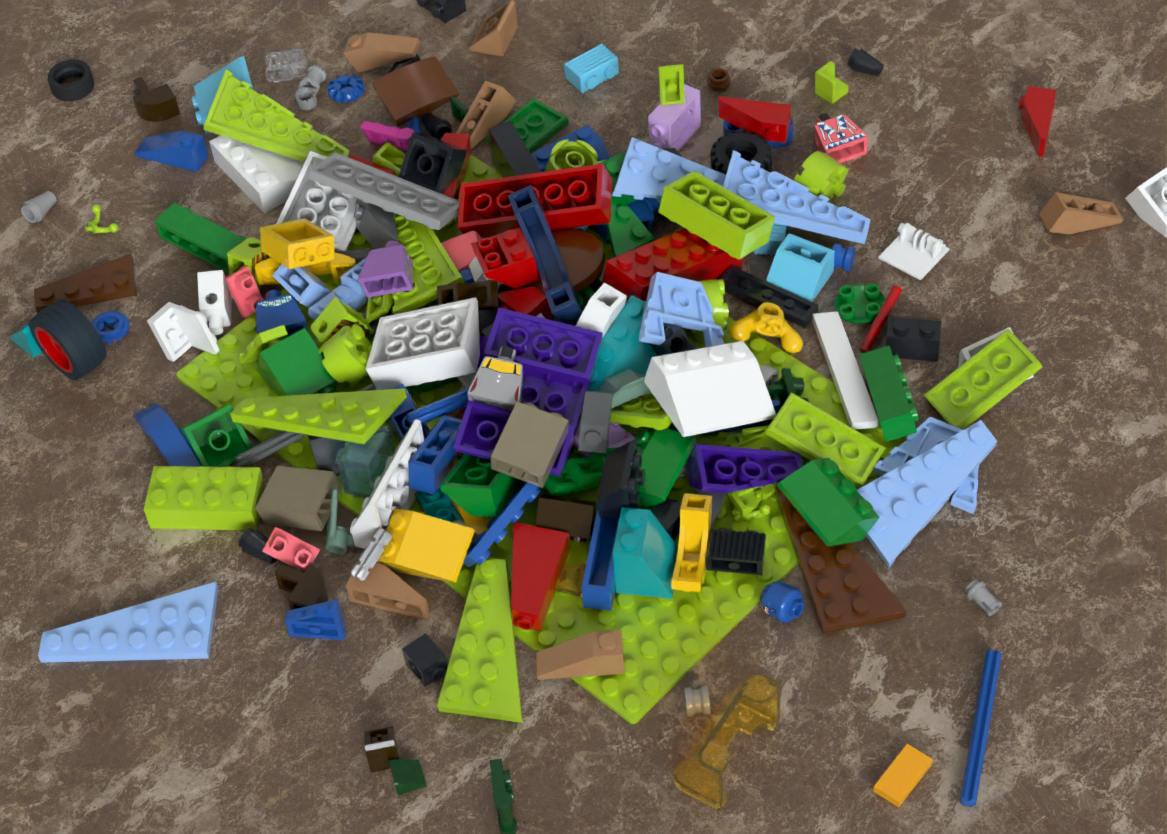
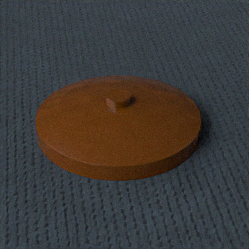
[508,229,605,295]

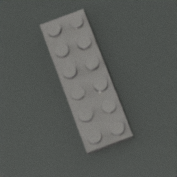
[309,152,459,230]

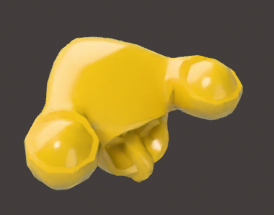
[728,302,803,354]

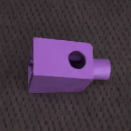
[358,240,413,297]

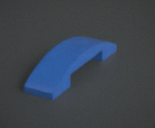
[133,403,201,467]

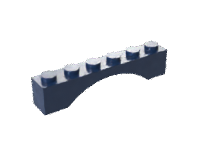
[508,185,583,325]

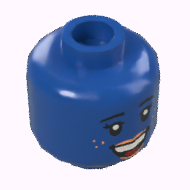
[760,581,804,623]

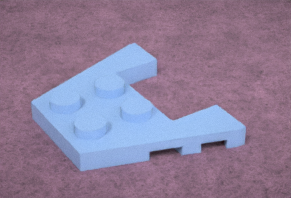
[639,272,724,348]
[873,417,979,514]

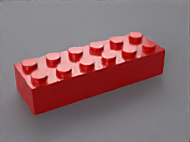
[458,164,612,238]
[601,228,744,304]

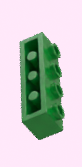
[155,203,246,274]
[859,345,919,442]

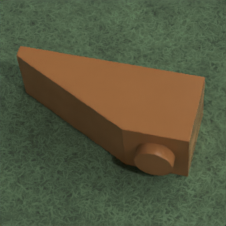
[344,32,421,73]
[455,81,516,149]
[1039,192,1124,235]
[346,560,430,620]
[536,630,625,680]

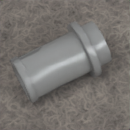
[965,580,1002,616]

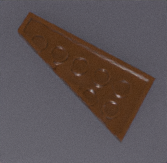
[775,487,906,634]

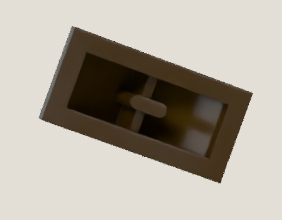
[364,726,399,773]

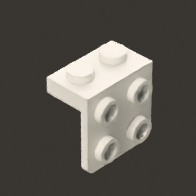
[147,302,219,362]

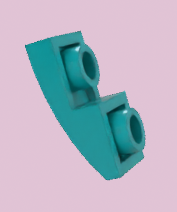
[414,487,462,523]

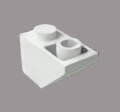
[576,283,627,339]

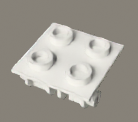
[878,223,949,280]

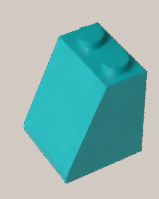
[613,507,678,599]

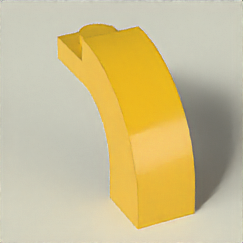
[672,493,712,592]

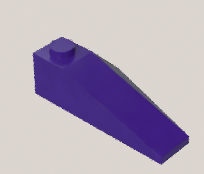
[686,444,803,493]

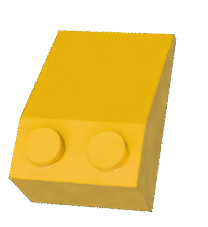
[377,508,475,583]

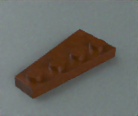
[34,254,137,313]

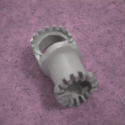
[295,64,327,110]

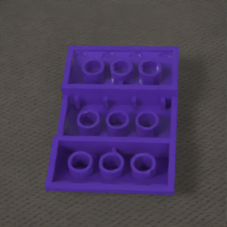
[453,308,603,477]

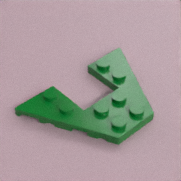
[598,151,655,258]

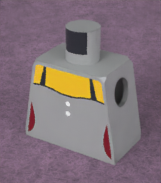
[468,347,523,411]

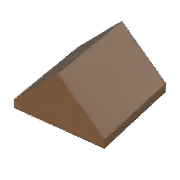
[469,0,518,57]

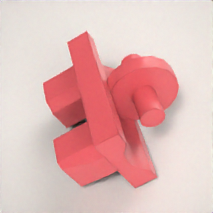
[224,266,264,318]
[262,526,320,573]

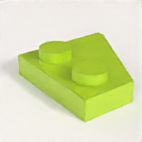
[238,325,288,366]

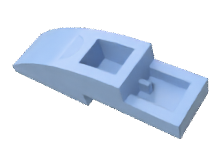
[308,257,368,320]

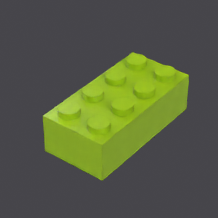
[659,170,775,260]
[144,466,266,530]

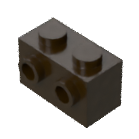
[536,494,597,542]

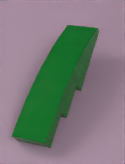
[545,447,619,496]

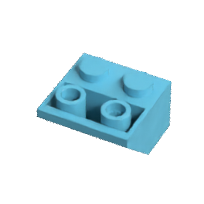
[766,234,835,302]

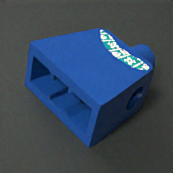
[256,290,308,337]

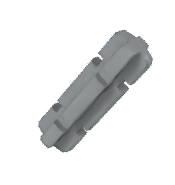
[350,528,392,581]

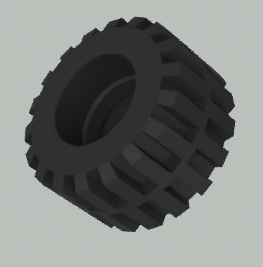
[710,131,772,175]

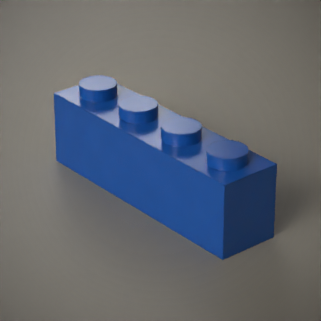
[581,509,619,611]

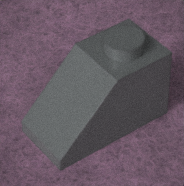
[578,390,613,453]

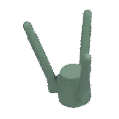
[325,489,354,554]

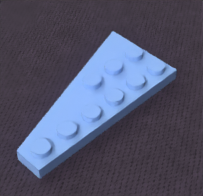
[612,137,726,202]
[723,150,871,244]
[857,420,997,568]
[38,582,218,663]

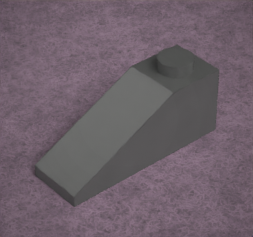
[354,201,398,249]

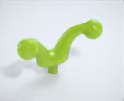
[85,204,119,234]
[728,492,771,523]

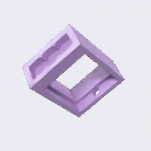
[648,84,701,151]

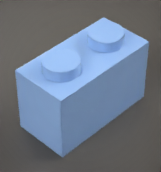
[273,264,332,308]

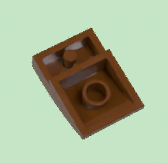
[372,57,459,127]

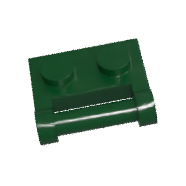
[490,758,518,834]

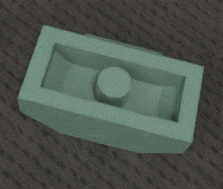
[598,369,651,408]

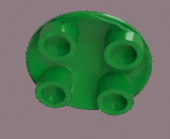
[834,283,886,324]

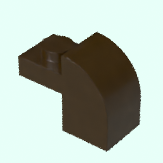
[132,77,180,122]
[437,280,499,310]
[275,564,328,610]

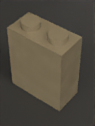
[491,401,569,488]
[255,466,342,531]

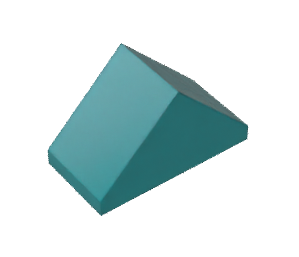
[9,322,42,358]

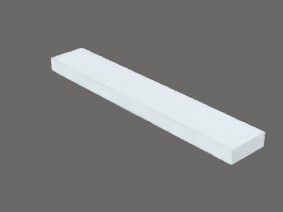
[812,311,879,430]

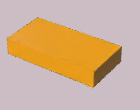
[873,744,933,807]

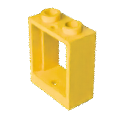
[260,218,335,269]

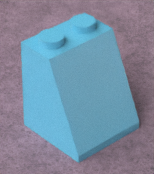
[192,56,253,134]

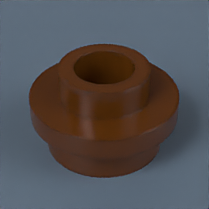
[707,68,731,90]

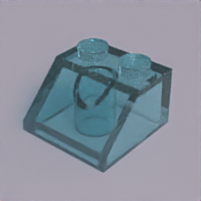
[336,426,395,499]

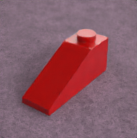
[1018,86,1057,157]
[718,96,791,143]

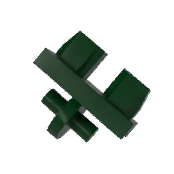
[767,368,809,409]

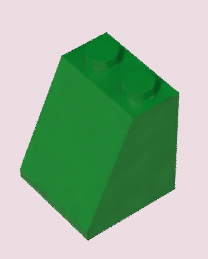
[257,328,338,396]

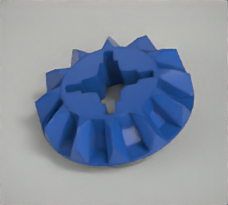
[327,73,365,103]
[91,311,130,345]

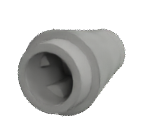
[21,191,57,223]

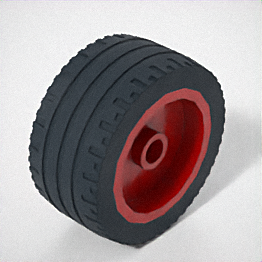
[29,299,107,380]

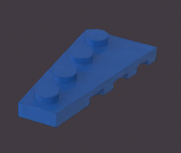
[463,481,541,567]

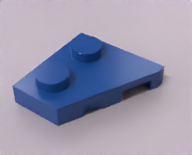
[285,600,347,640]

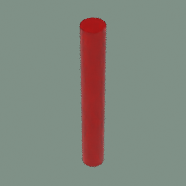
[859,285,902,353]

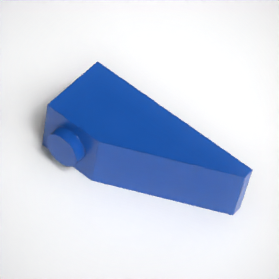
[135,131,208,172]
[408,415,462,495]

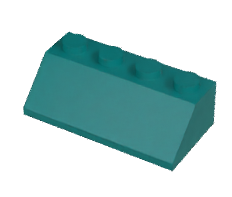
[589,295,672,391]

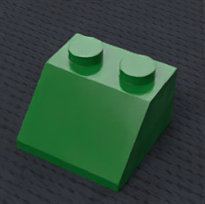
[178,404,253,467]

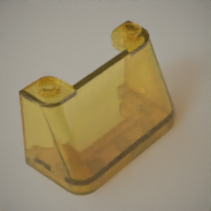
[673,674,780,811]

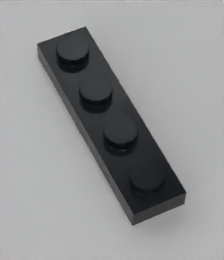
[719,265,818,328]

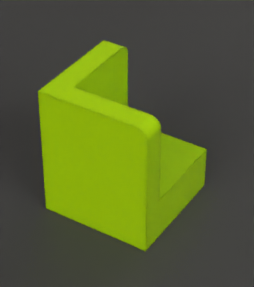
[815,61,849,104]

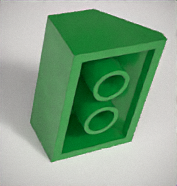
[635,428,697,509]
[440,453,522,519]
[777,458,880,546]

